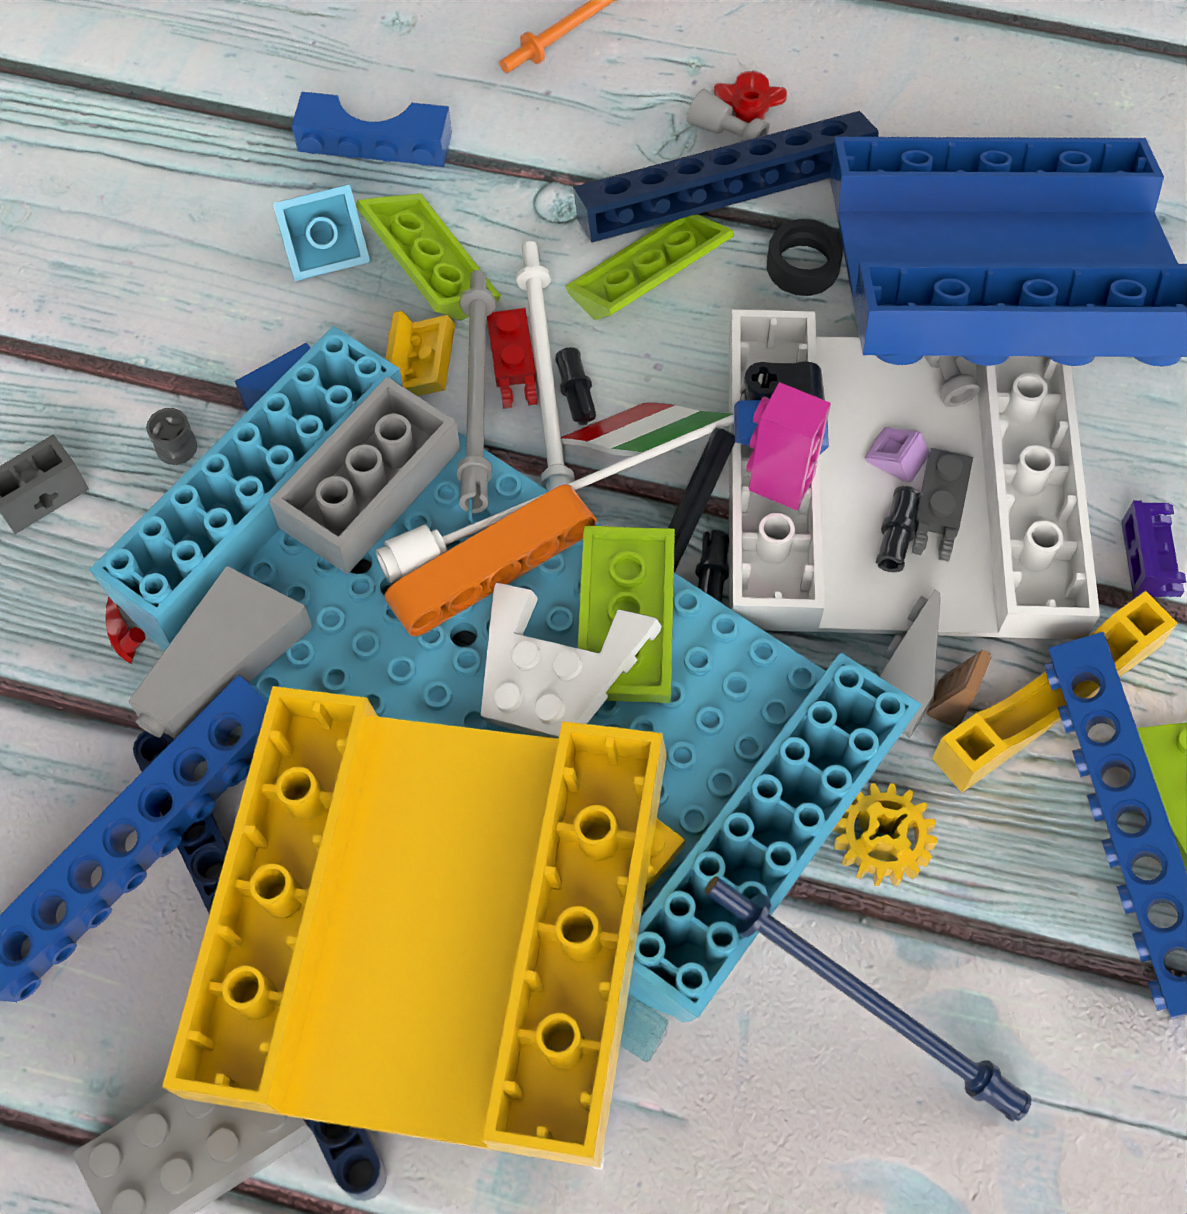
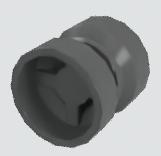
[146,408,197,465]

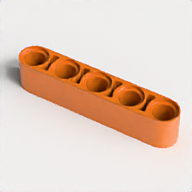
[384,484,597,637]

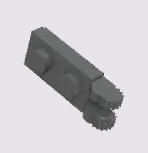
[912,448,973,562]

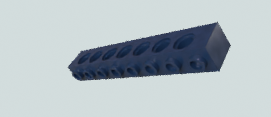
[573,110,879,243]

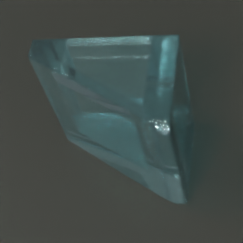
[620,995,669,1062]

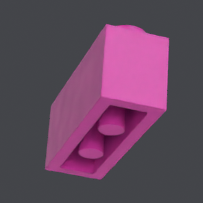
[746,382,831,510]

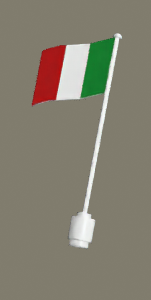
[376,403,734,583]

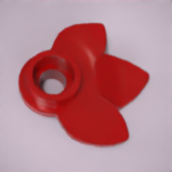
[714,71,787,123]

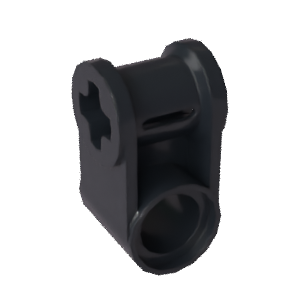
[740,361,825,401]

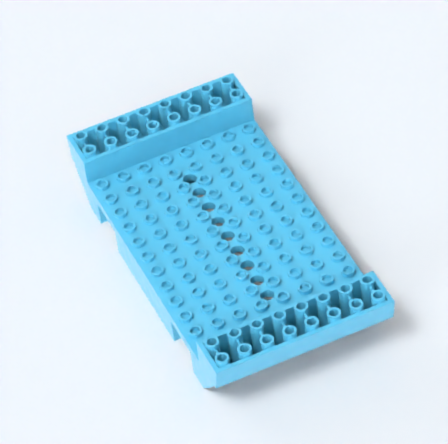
[89,326,922,1023]

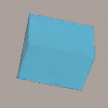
[273,184,370,281]

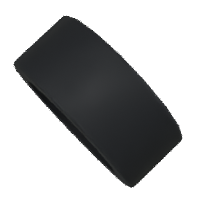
[767,219,843,296]

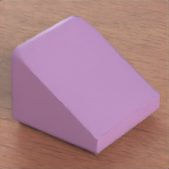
[865,427,929,482]

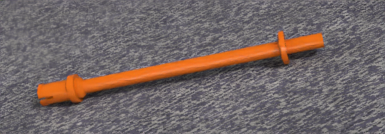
[499,0,616,74]

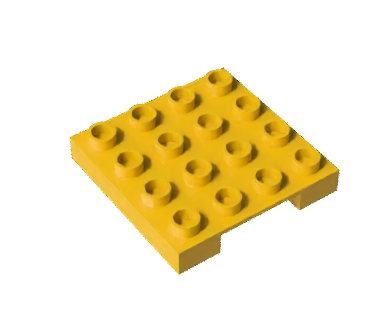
[162,686,667,1168]

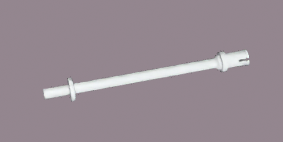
[516,241,574,491]

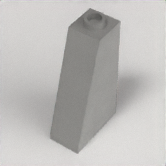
[128,566,312,738]

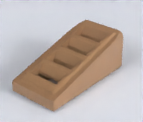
[926,650,992,728]

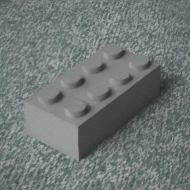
[269,377,460,574]
[72,1092,314,1214]

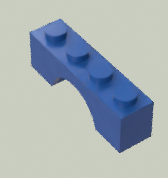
[292,91,452,167]

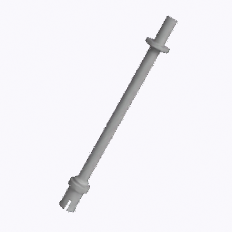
[457,270,496,513]

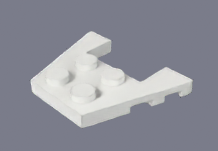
[481,583,662,739]

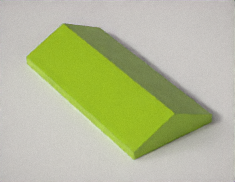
[355,193,501,321]
[565,214,734,320]

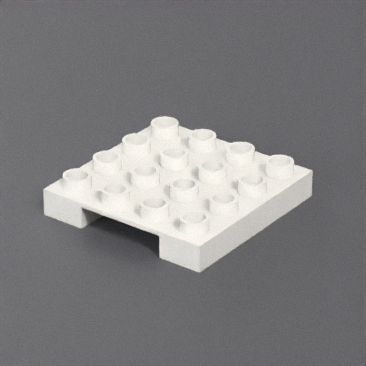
[729,309,1100,640]

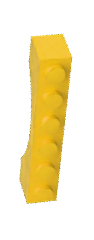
[932,591,1178,793]

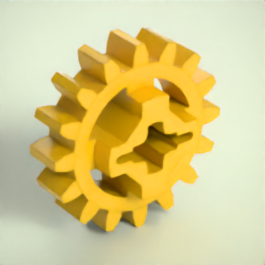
[833,783,938,886]

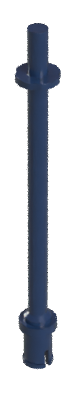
[704,876,1032,1122]

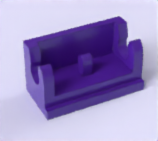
[1121,500,1186,597]

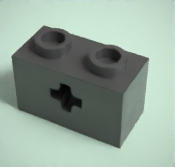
[0,434,89,534]

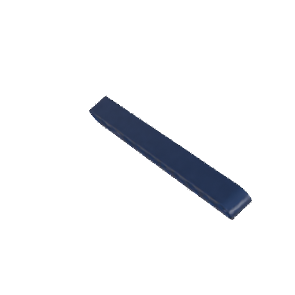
[133,731,387,1201]

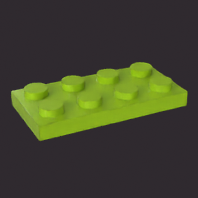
[578,526,675,703]

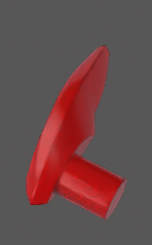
[105,597,146,664]

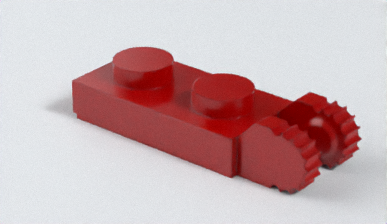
[486,308,537,409]

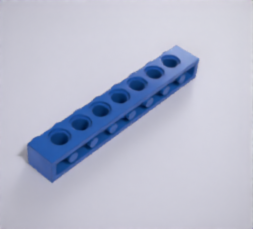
[1044,632,1187,1020]
[0,675,269,1003]

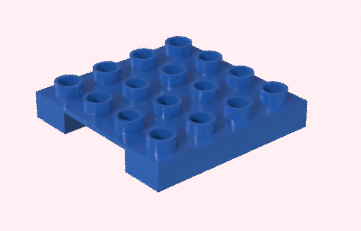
[830,137,1187,367]

